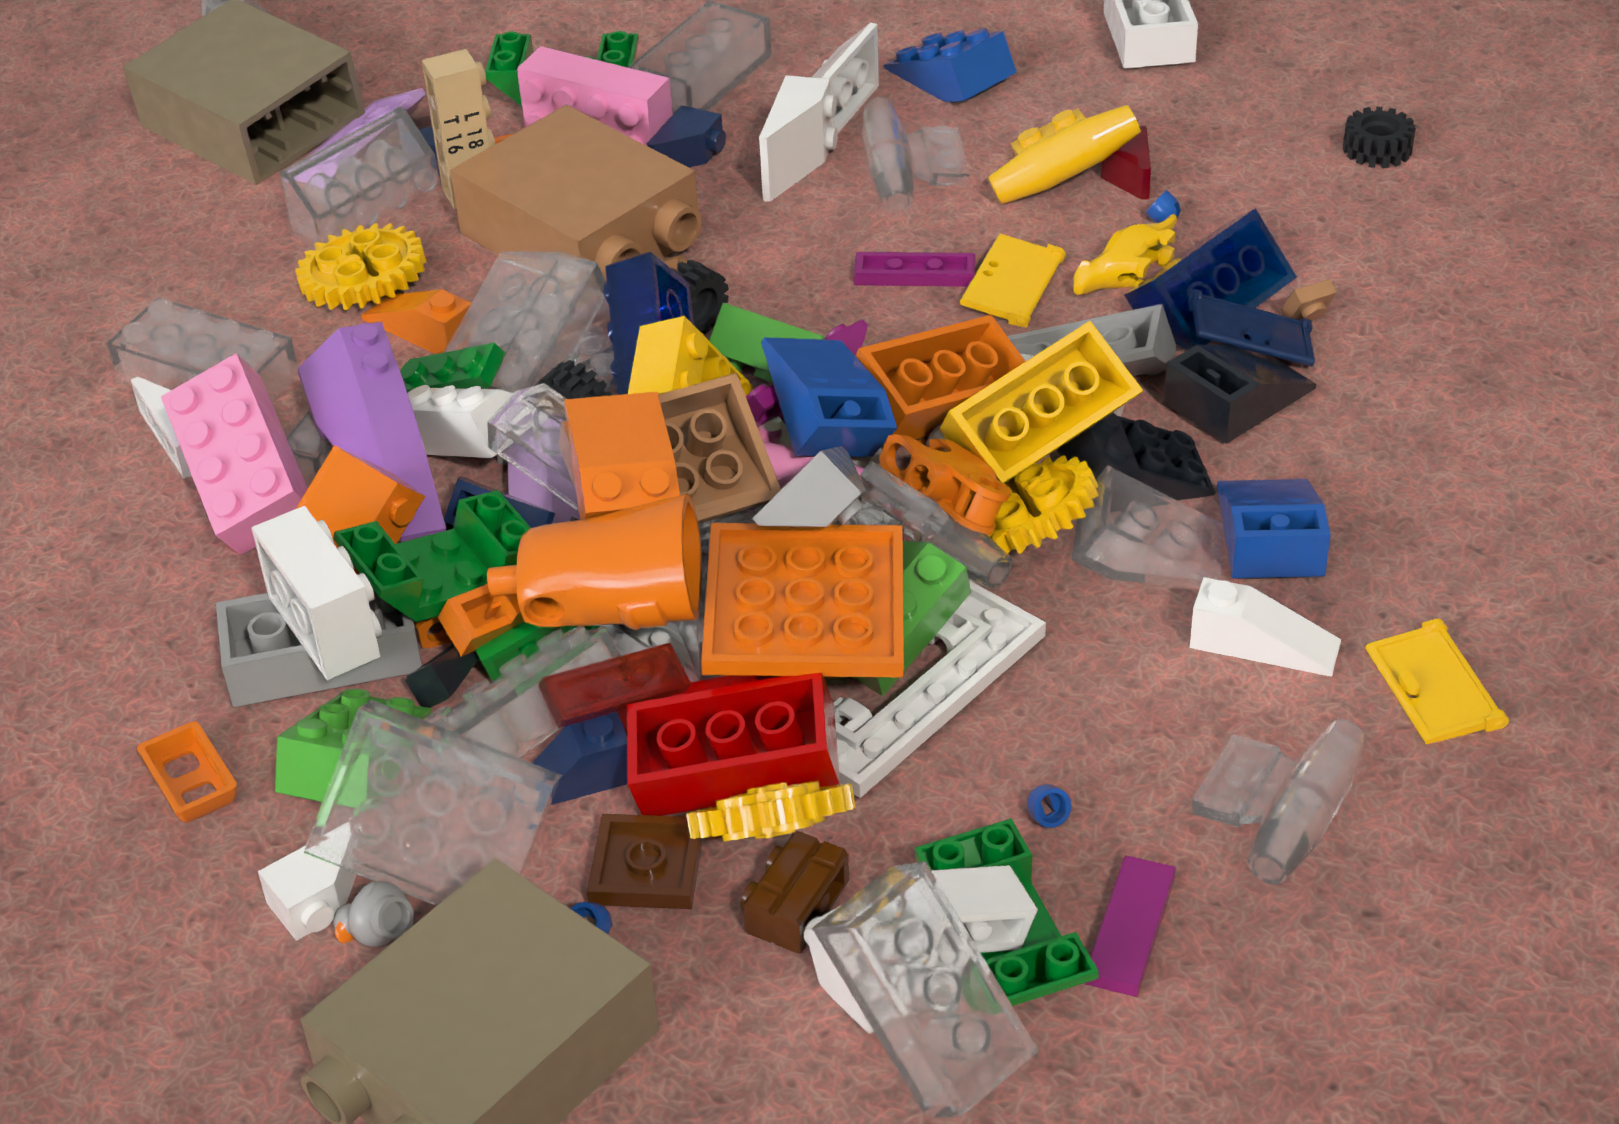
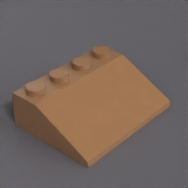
[558,373,781,524]

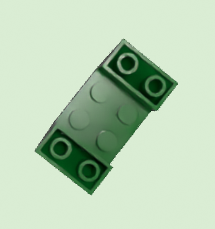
[485,31,639,106]
[333,490,531,622]
[915,818,1099,1011]

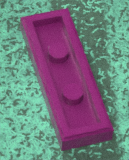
[854,252,975,287]
[1085,855,1176,997]

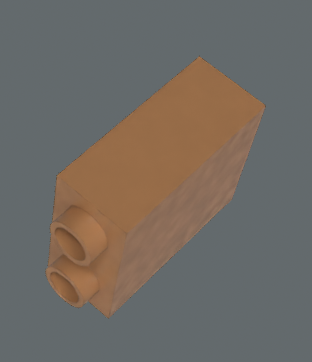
[450,104,702,305]

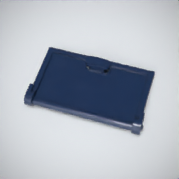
[1188,289,1315,367]

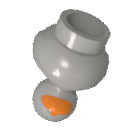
[333,881,414,947]

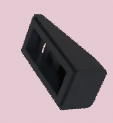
[405,644,479,708]

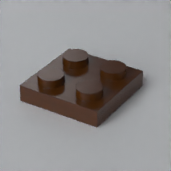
[587,814,703,909]

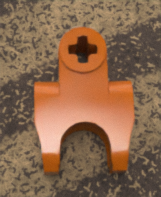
[879,435,1012,536]

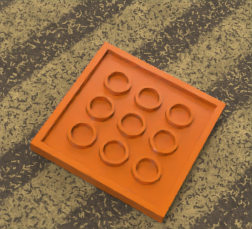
[701,523,904,678]

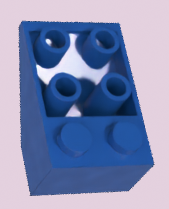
[884,28,1017,102]
[761,337,897,457]
[1217,479,1331,578]

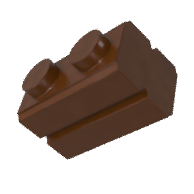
[740,830,849,954]

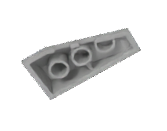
[1008,304,1176,376]
[752,446,866,527]

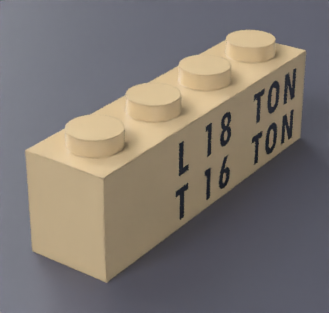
[422,49,495,209]

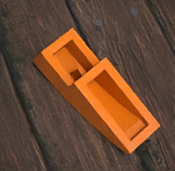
[438,584,524,657]

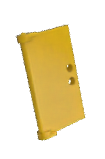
[960,234,1066,328]
[1365,618,1509,744]

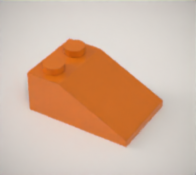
[564,392,680,520]

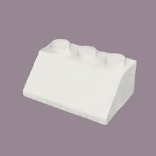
[811,23,879,133]
[408,385,552,458]

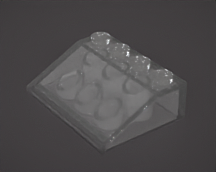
[444,251,610,400]
[303,700,562,906]

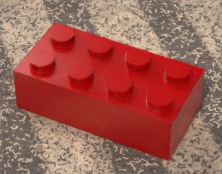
[627,672,840,816]

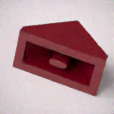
[1101,126,1151,200]

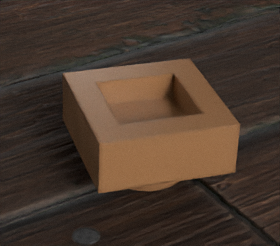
[1281,279,1337,321]

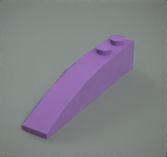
[298,321,446,542]

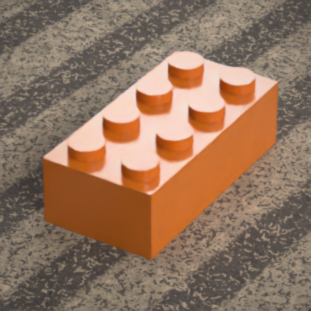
[855,315,1026,445]

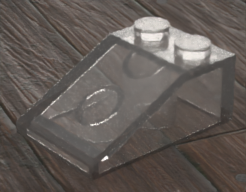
[1071,465,1224,588]

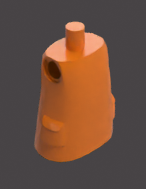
[487,493,702,630]

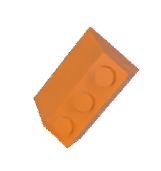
[296,445,426,575]

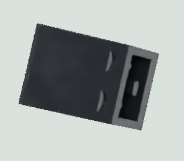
[1164,345,1316,444]
[1057,413,1216,510]

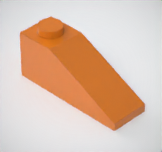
[361,289,478,354]

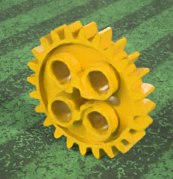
[295,223,427,310]
[954,455,1099,558]
[686,781,856,841]

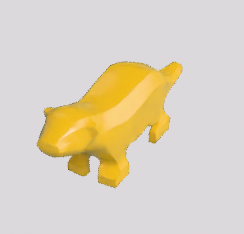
[1073,214,1177,295]

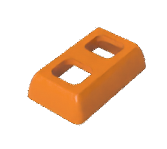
[137,721,237,823]

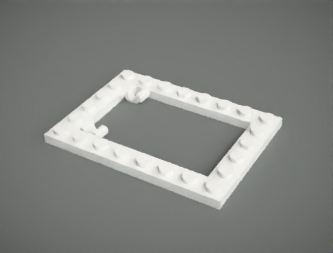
[617,504,1046,798]

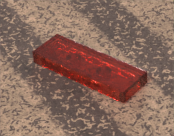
[538,643,691,728]

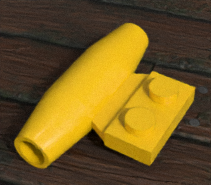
[988,105,1141,205]

